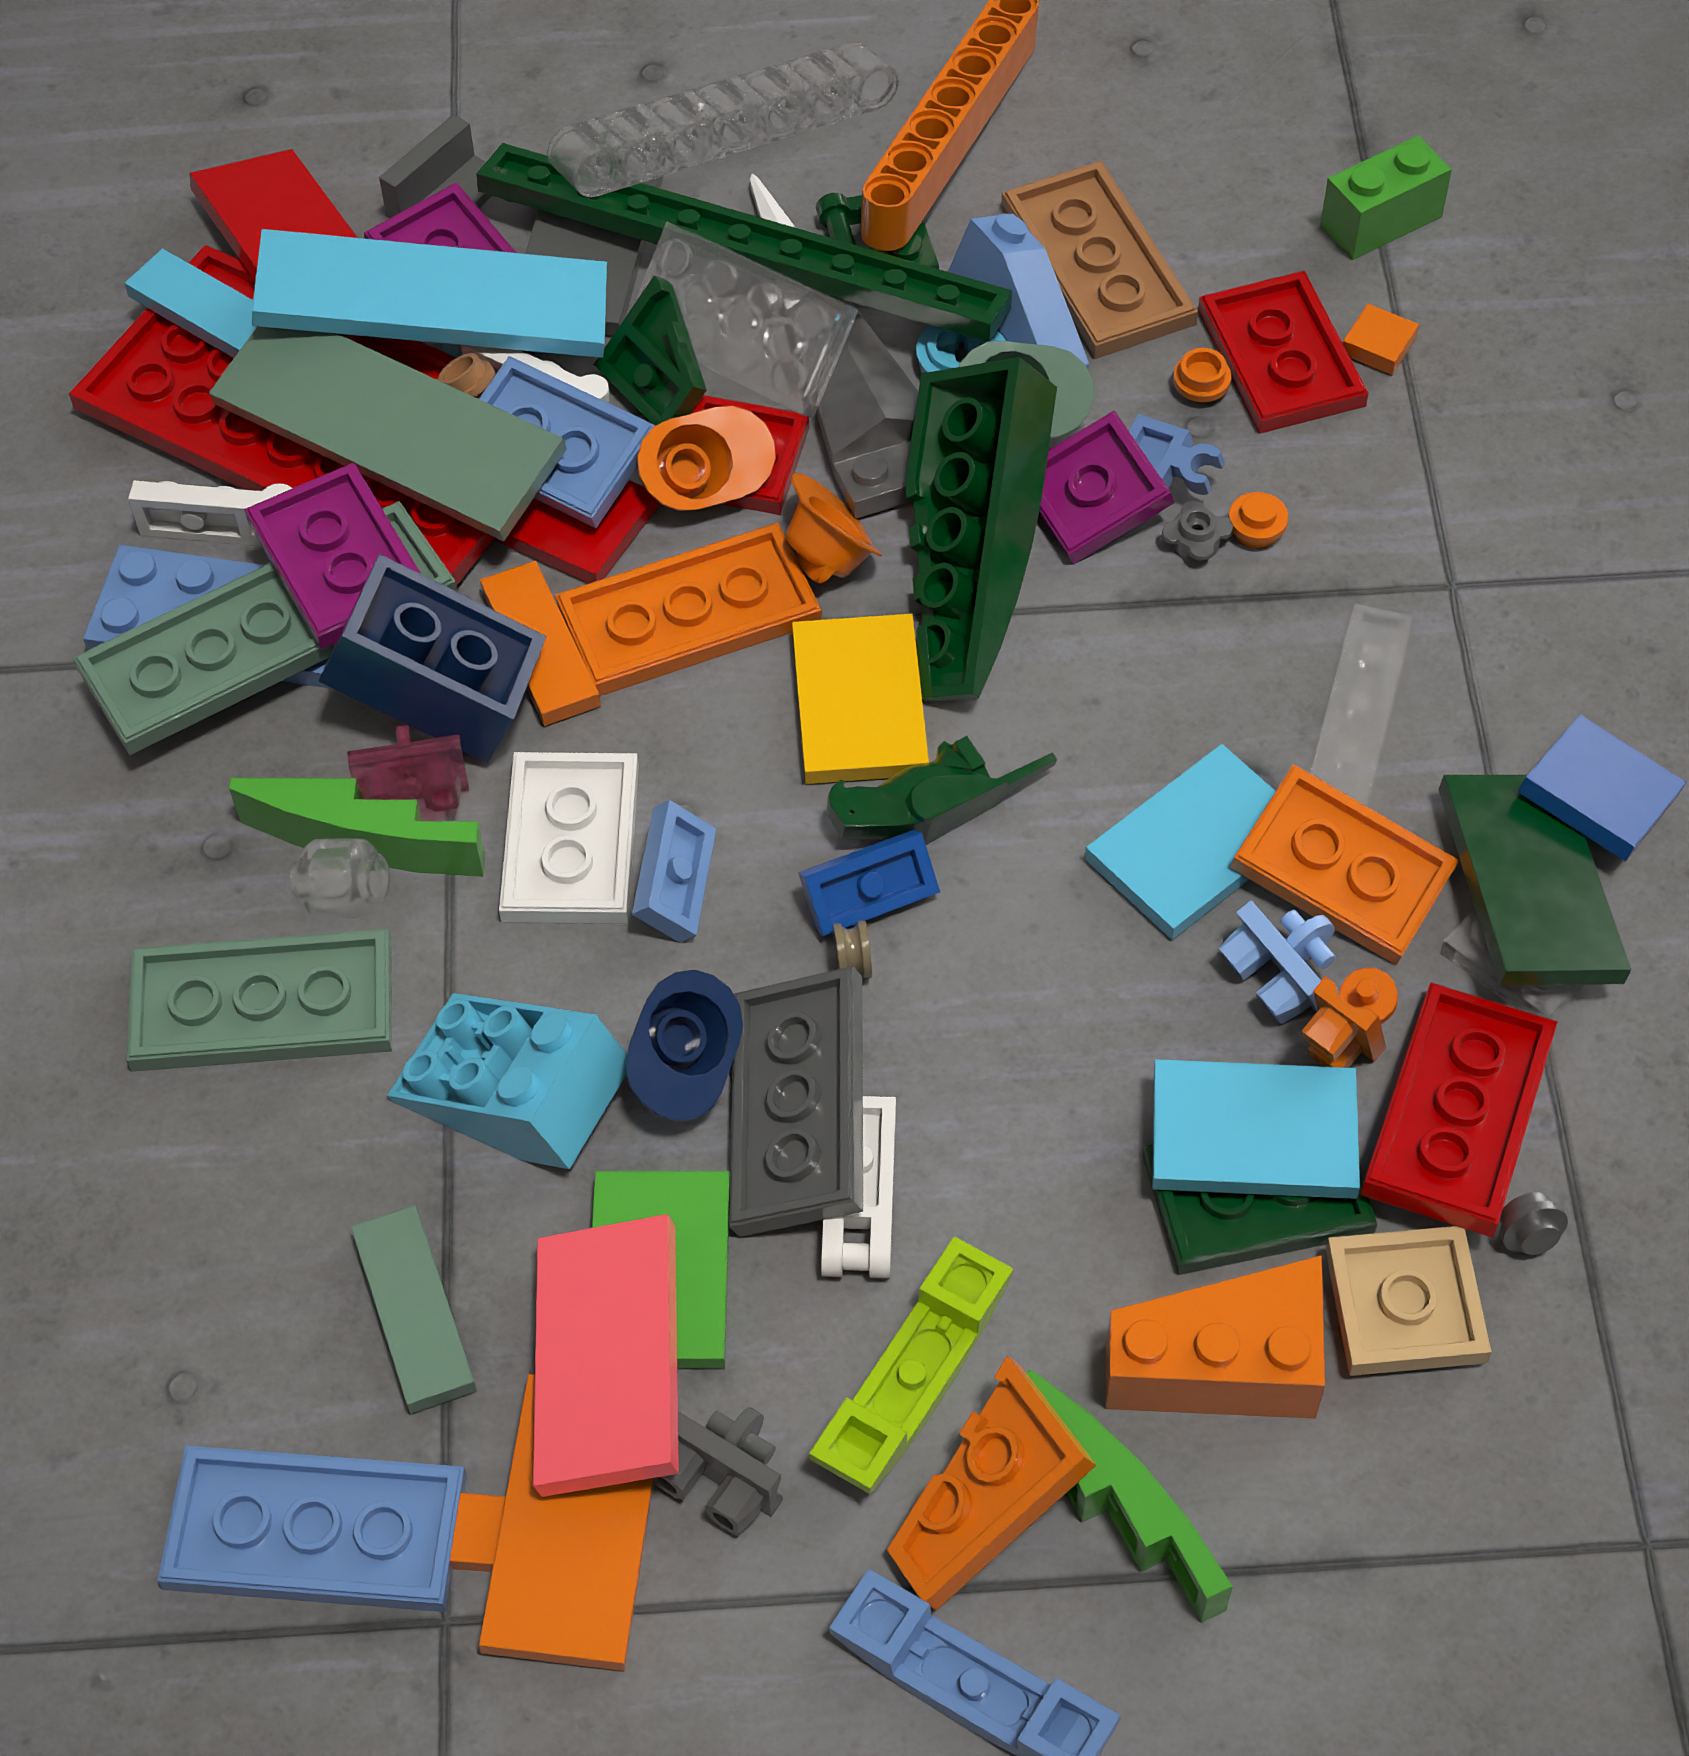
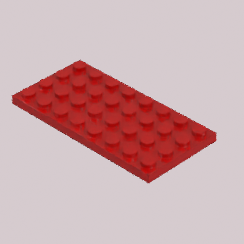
[69,245,495,586]

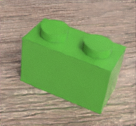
[1320,135,1452,260]

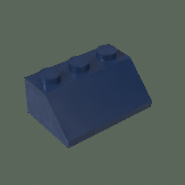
[318,554,546,763]

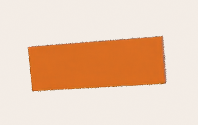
[480,560,601,726]

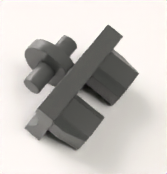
[652,1407,783,1536]

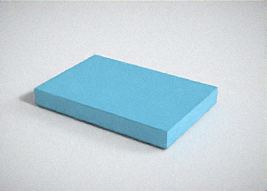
[1085,744,1276,940]
[1152,1059,1360,1199]

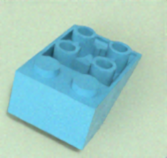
[387,993,627,1169]

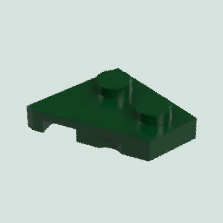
[593,275,707,426]

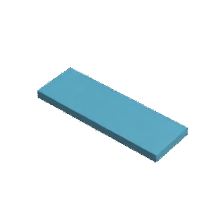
[252,229,607,358]

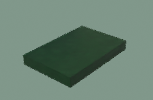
[1143,1144,1378,1275]

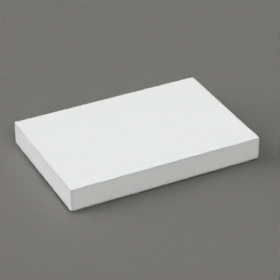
[499,752,639,924]

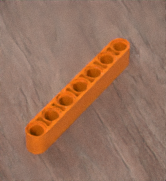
[860,0,1039,251]

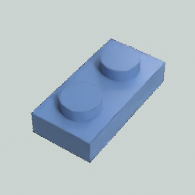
[632,800,716,943]

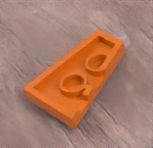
[887,1355,1096,1610]

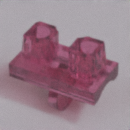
[347,724,469,812]

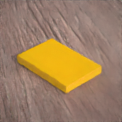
[792,613,929,784]

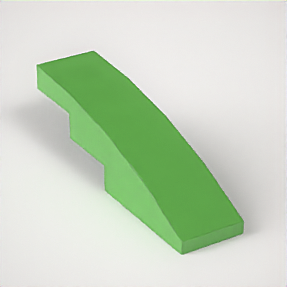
[229,778,485,877]
[1026,1369,1233,1623]

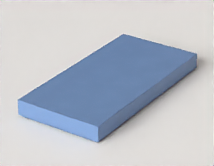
[157,1445,467,1612]

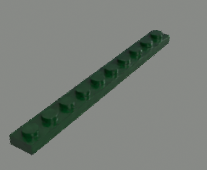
[476,143,1012,342]

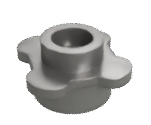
[1162,500,1233,562]

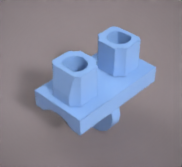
[1219,900,1336,1025]

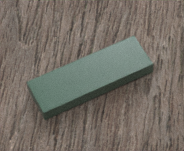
[351,1205,477,1414]

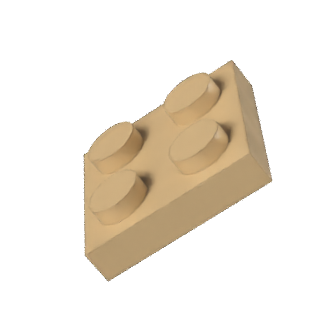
[1325,1226,1491,1376]

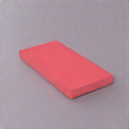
[533,1214,679,1497]

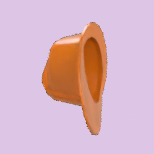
[637,406,776,511]
[786,472,882,583]

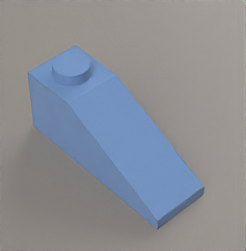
[948,213,1090,369]

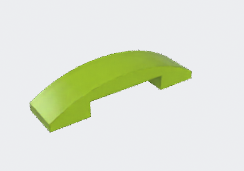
[809,1236,1014,1494]

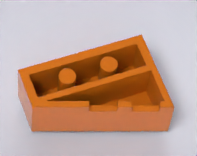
[1105,1255,1325,1419]

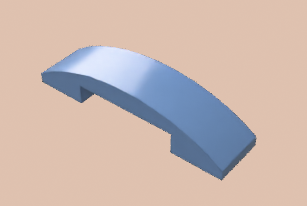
[829,1568,1121,1756]

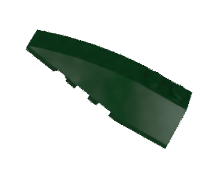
[905,357,1057,703]

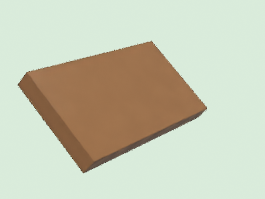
[1001,160,1198,359]

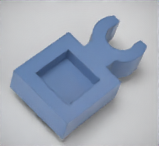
[1129,414,1225,495]

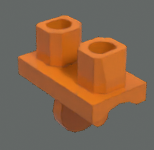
[1301,967,1398,1068]

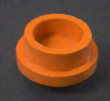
[1173,348,1231,402]
[1228,492,1288,548]

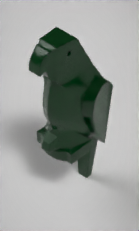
[827,736,1057,845]

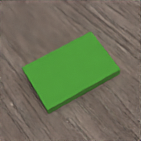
[592,1171,730,1368]

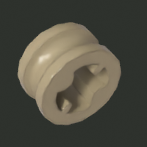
[832,920,872,978]

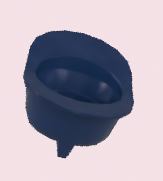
[625,970,743,1121]

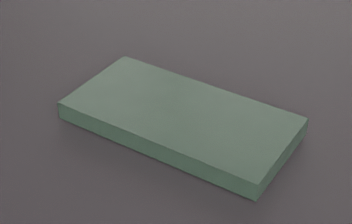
[126,928,392,1072]

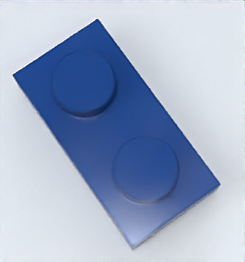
[798,829,940,936]

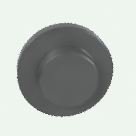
[1499,1192,1568,1255]

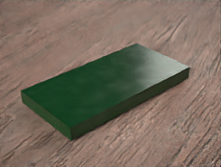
[1438,775,1631,986]

